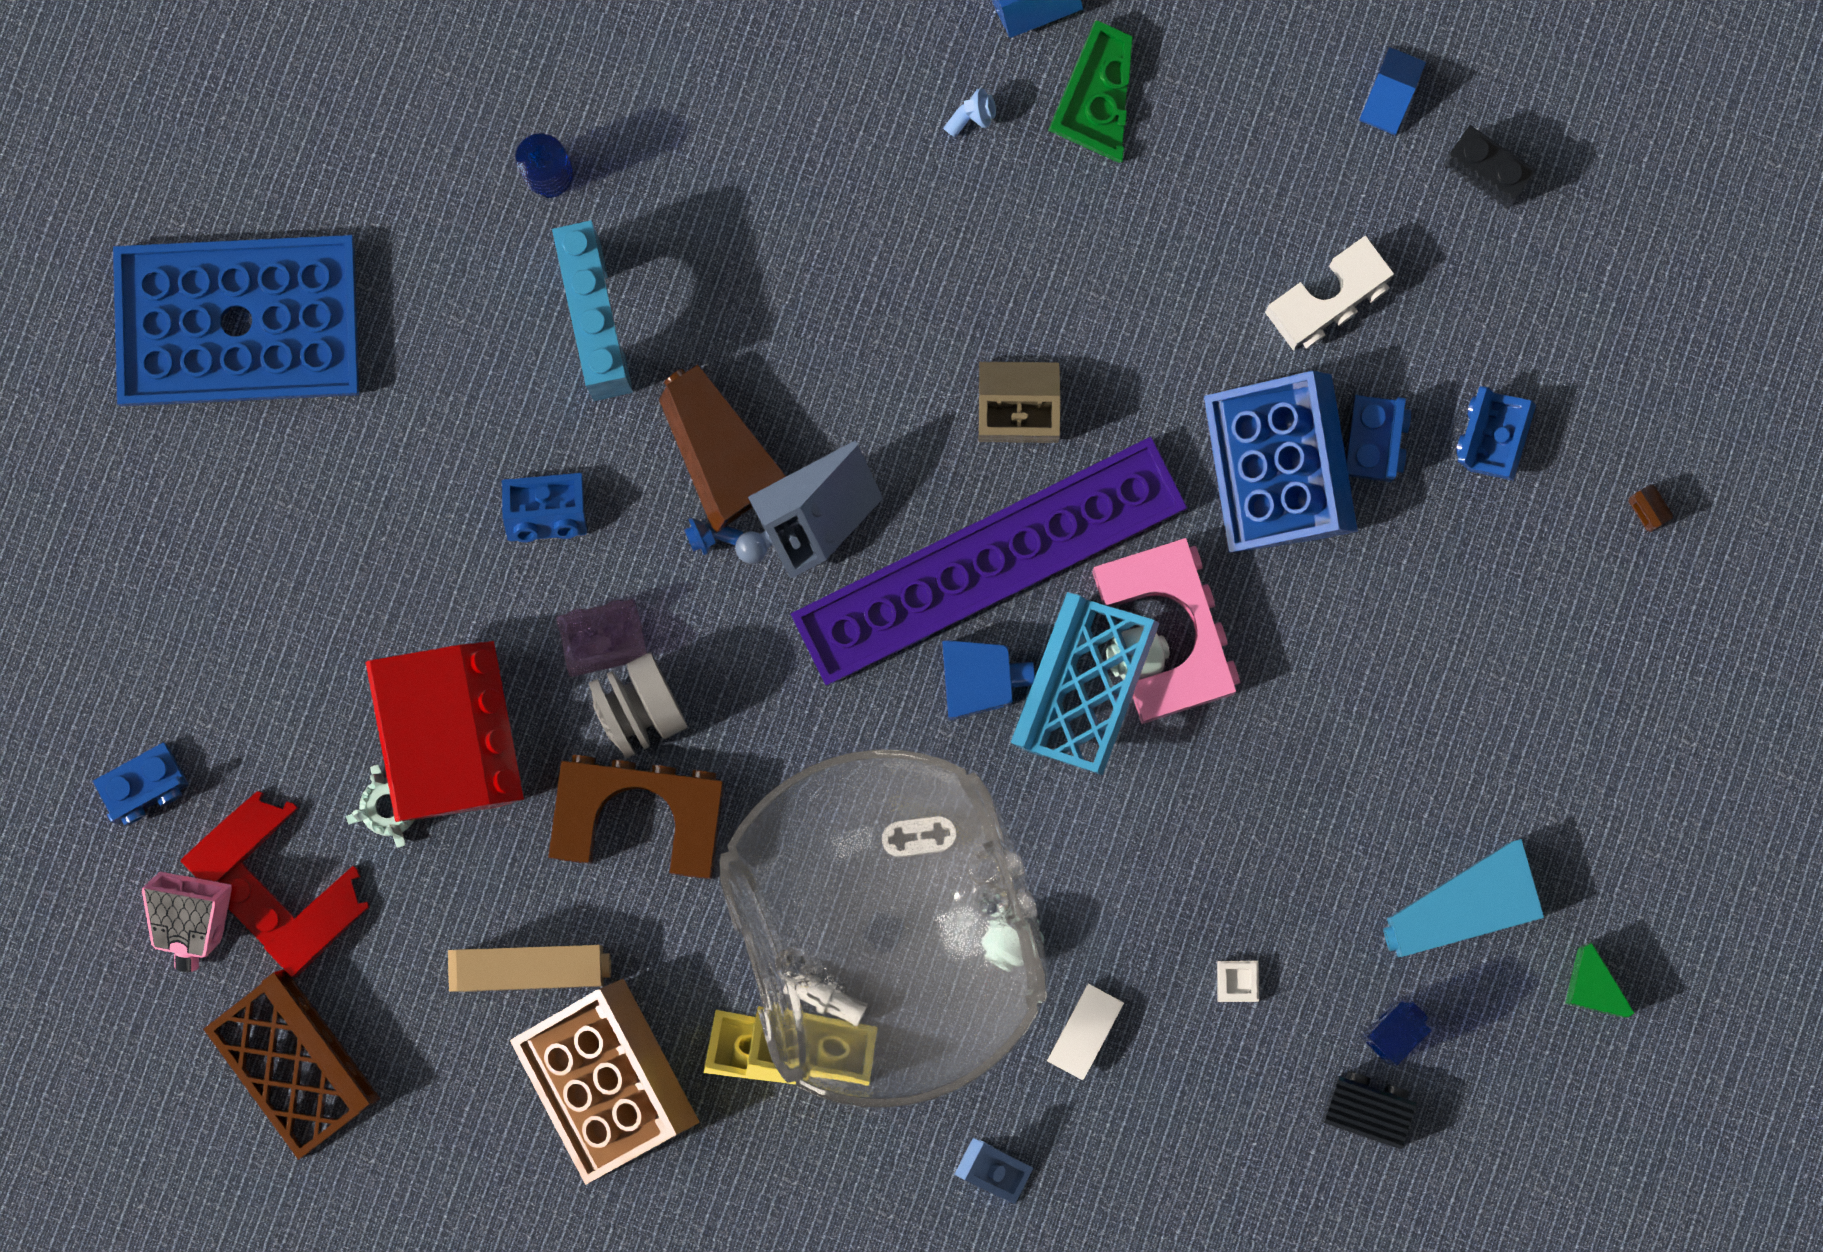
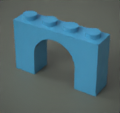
[552,220,633,401]

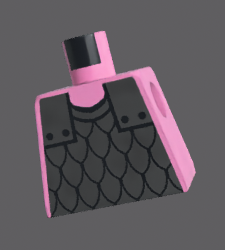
[142,872,231,972]

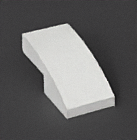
[1047,984,1124,1080]

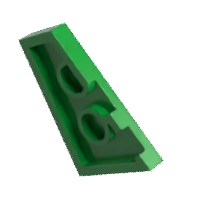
[1048,20,1132,163]

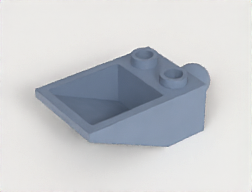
[735,440,883,578]

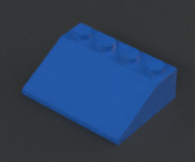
[1204,371,1358,553]

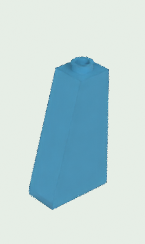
[1383,839,1544,957]

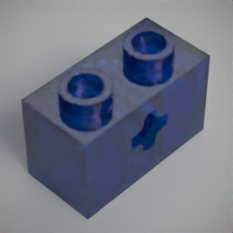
[1359,1001,1432,1066]

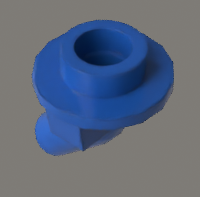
[684,518,743,556]

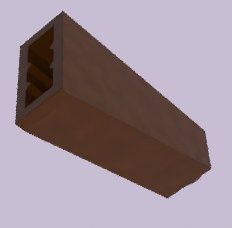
[659,364,786,533]

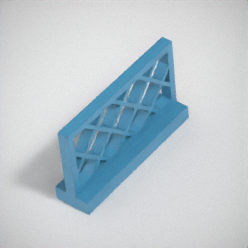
[1011,592,1160,775]

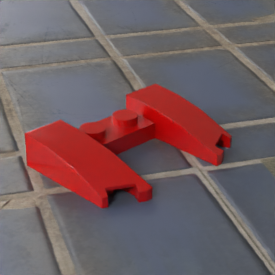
[180,791,370,978]

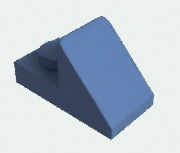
[954,1138,1033,1204]

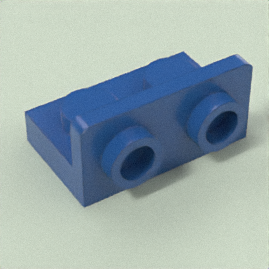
[1346,395,1411,482]
[502,473,587,542]
[93,742,189,826]

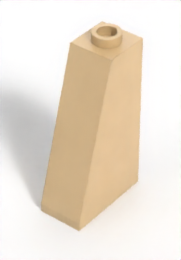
[448,945,611,992]

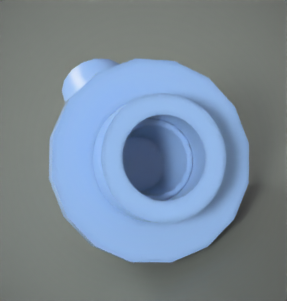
[943,88,996,138]

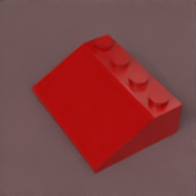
[365,641,524,822]

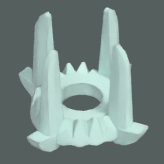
[346,765,414,848]

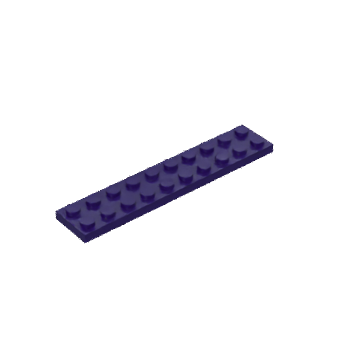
[790,437,1187,687]

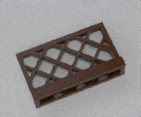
[203,969,381,1160]

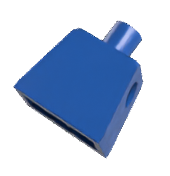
[942,640,1035,721]

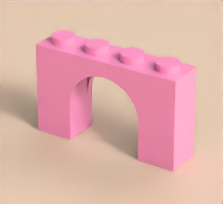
[1092,538,1240,724]

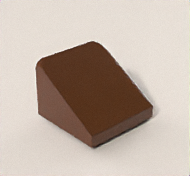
[1628,485,1673,532]

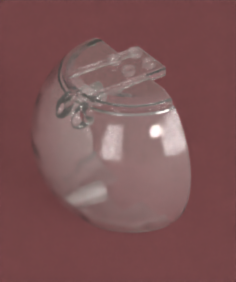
[720,750,1048,1107]

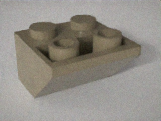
[978,362,1060,443]

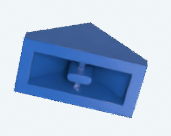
[1359,47,1426,135]

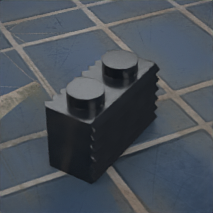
[1444,125,1536,209]
[1321,1071,1417,1150]

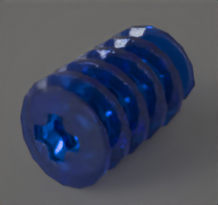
[515,133,573,198]

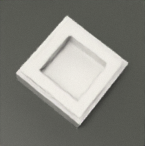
[1217,961,1259,1002]

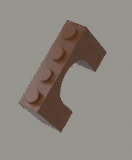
[548,755,725,880]

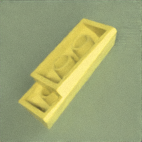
[703,1006,878,1093]

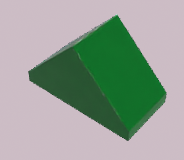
[1565,943,1635,1018]

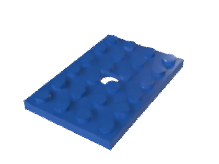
[113,235,359,407]

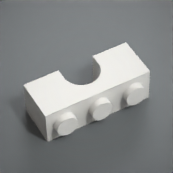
[1265,236,1394,351]

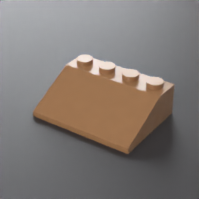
[510,978,700,1185]

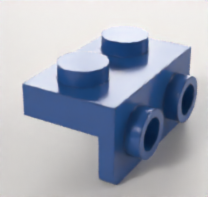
[1457,386,1536,481]

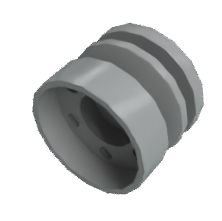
[589,652,688,759]

